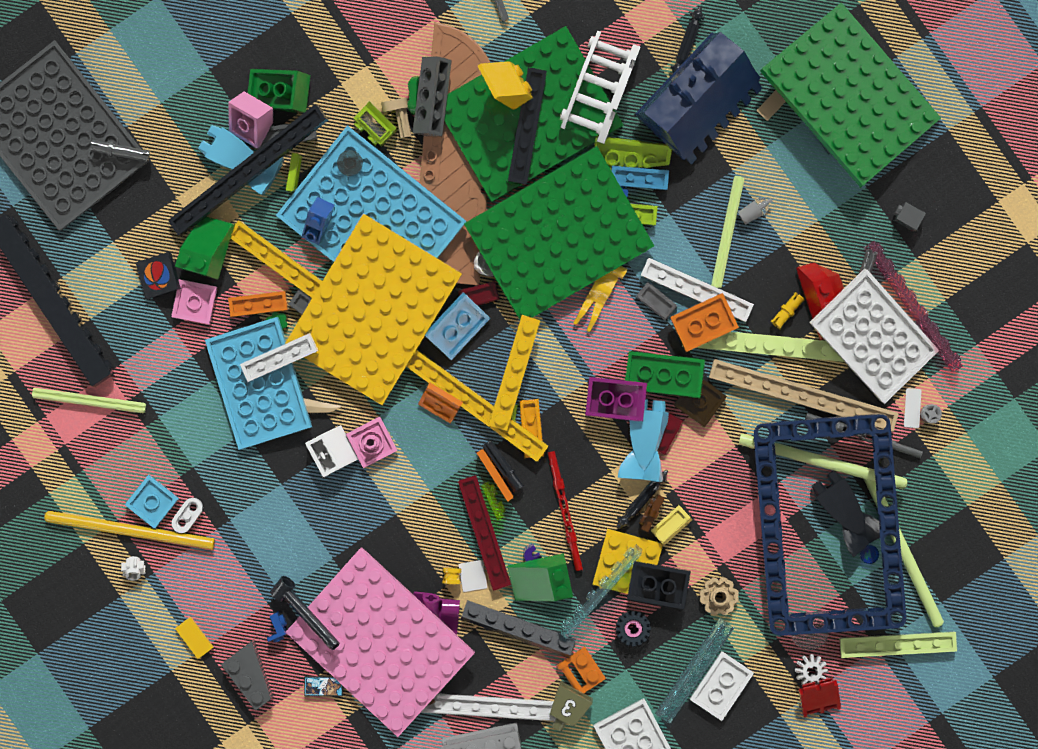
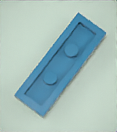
[611,166,669,190]

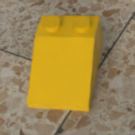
[478,62,533,110]

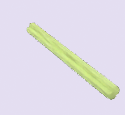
[711,176,744,288]
[32,388,146,413]

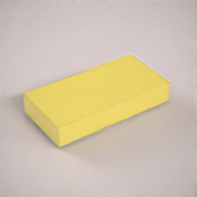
[651,505,692,545]

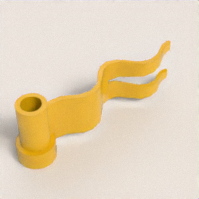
[573,266,627,332]

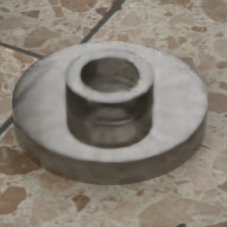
[337,150,363,176]

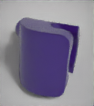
[523,543,542,561]

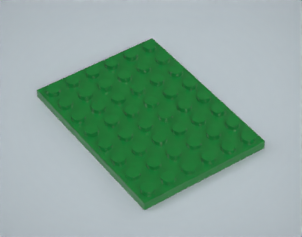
[760,3,941,188]
[444,26,623,202]
[464,146,654,320]

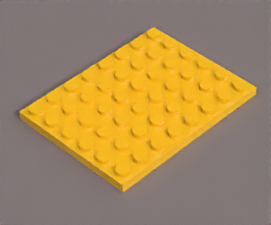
[285,214,462,405]

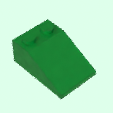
[247,69,311,113]
[175,216,235,279]
[507,553,573,601]

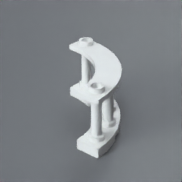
[560,31,640,144]

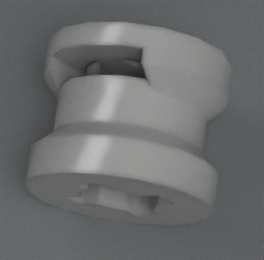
[920,404,942,423]

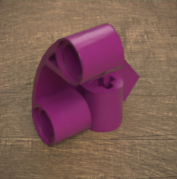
[412,592,460,635]

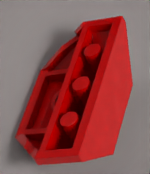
[796,262,844,341]

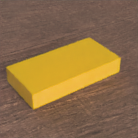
[175,617,214,659]

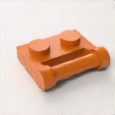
[556,646,606,693]

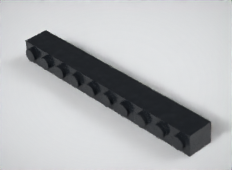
[0,214,114,387]

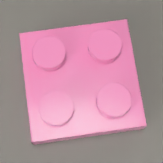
[172,279,217,325]

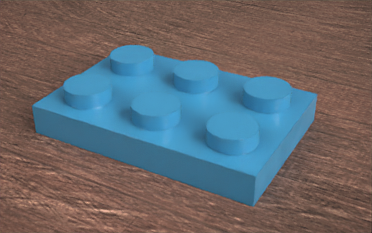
[425,293,490,360]

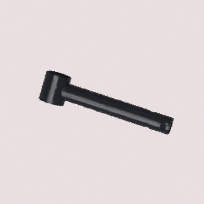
[270,576,340,651]

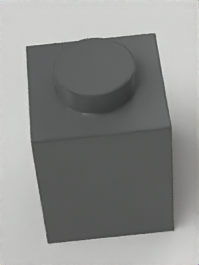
[894,202,926,232]

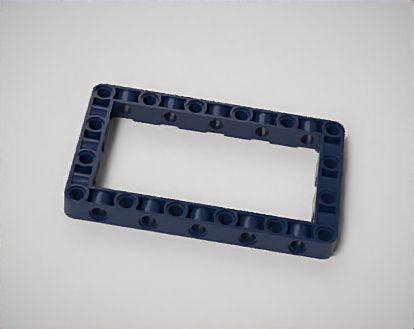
[754,414,907,636]

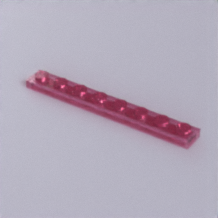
[864,241,963,372]

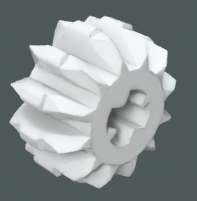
[795,654,828,684]

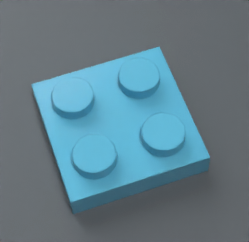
[125,475,179,529]

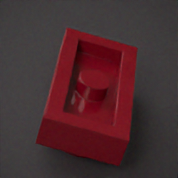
[657,413,683,454]

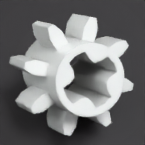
[121,556,145,581]

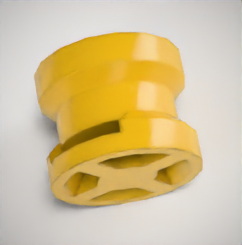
[442,567,462,584]

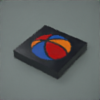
[135,252,181,299]

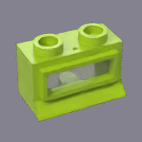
[354,101,397,147]

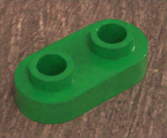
[407,76,420,115]

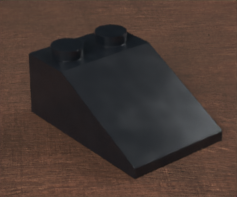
[627,561,691,609]

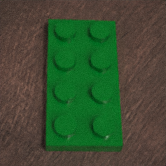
[625,351,706,398]

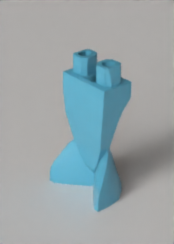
[198,125,284,195]
[618,400,669,482]

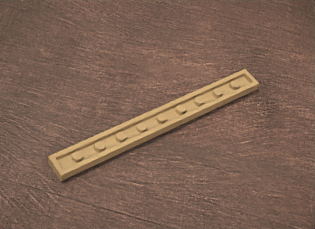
[708,359,899,431]

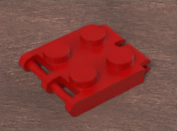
[799,678,841,718]

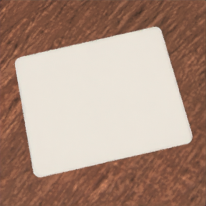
[459,560,487,592]

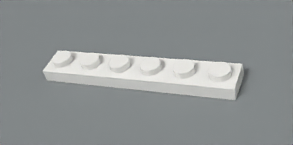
[640,258,754,322]

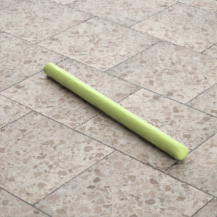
[738,434,907,489]
[864,479,944,627]

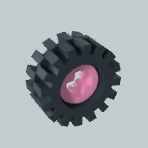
[616,611,651,646]

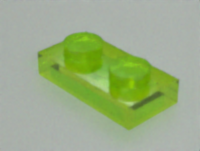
[481,482,506,520]

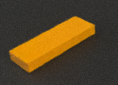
[519,399,544,458]

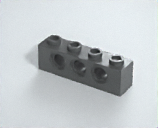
[413,56,452,136]

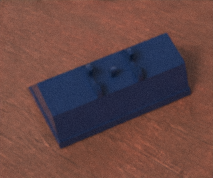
[634,32,762,164]

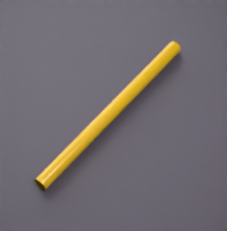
[44,511,215,550]

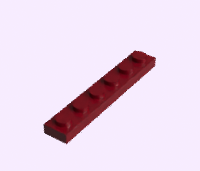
[458,475,511,591]

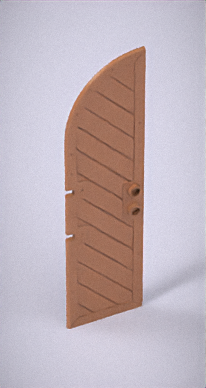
[420,22,491,285]

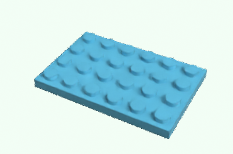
[205,317,312,450]

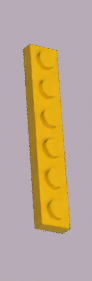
[488,315,540,431]

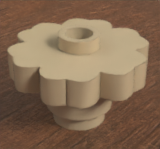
[699,577,739,615]

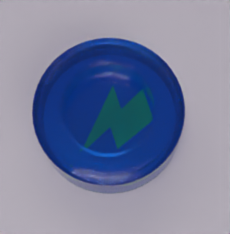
[859,545,879,564]

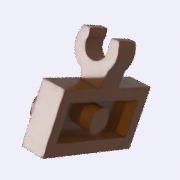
[639,494,665,532]

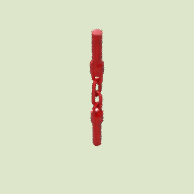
[548,451,583,571]

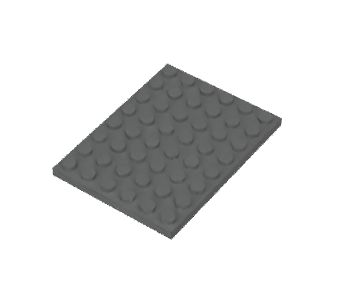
[0,40,150,231]

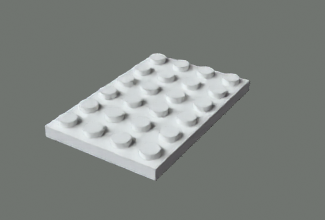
[809,268,939,404]

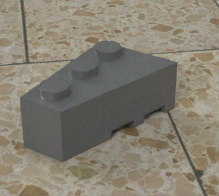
[221,639,273,711]

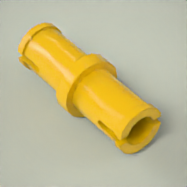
[771,292,804,329]

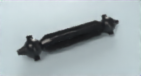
[670,6,705,73]
[616,470,668,529]

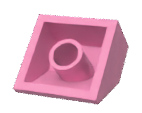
[228,92,273,149]

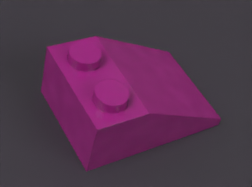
[585,377,647,421]

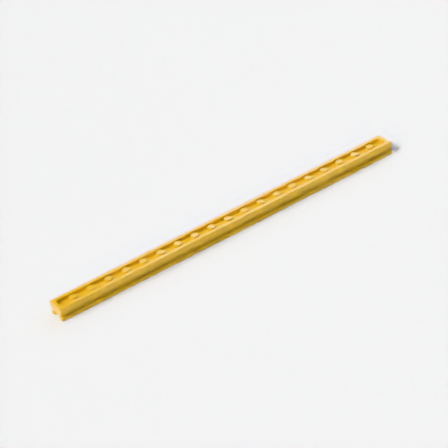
[231,220,548,462]

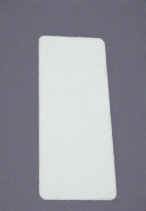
[904,388,921,428]

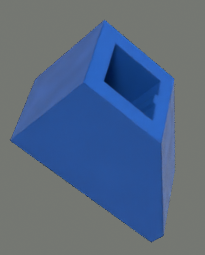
[301,197,335,245]

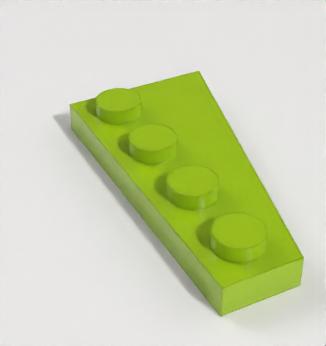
[594,136,672,169]

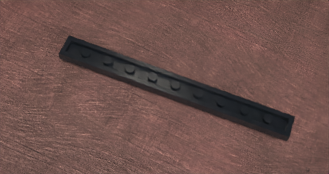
[168,104,329,236]

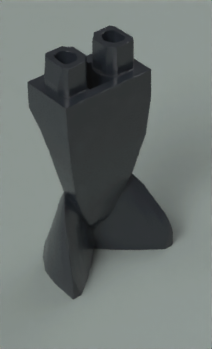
[812,470,880,557]

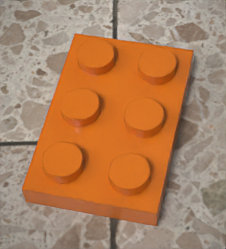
[670,293,739,352]

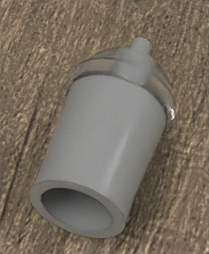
[738,198,772,225]

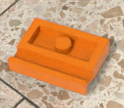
[418,383,463,424]

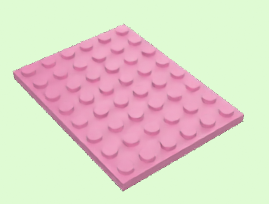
[286,548,475,737]

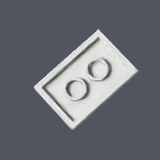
[689,651,754,721]

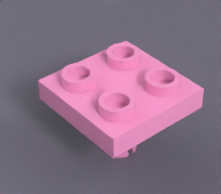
[346,417,398,468]

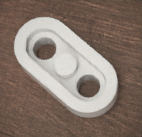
[172,498,203,533]

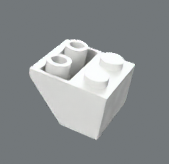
[305,425,358,477]

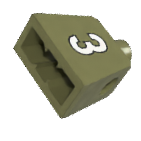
[550,681,593,732]

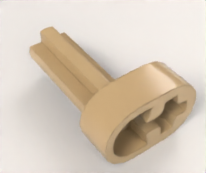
[381,98,411,138]

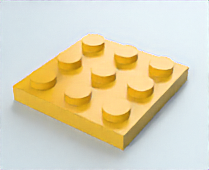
[592,529,663,594]

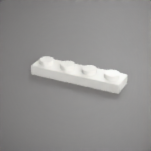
[240,333,318,382]

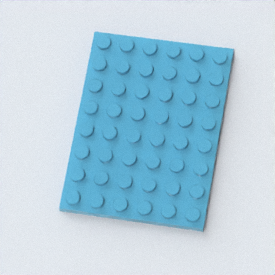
[276,125,467,262]

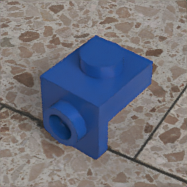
[267,611,287,643]

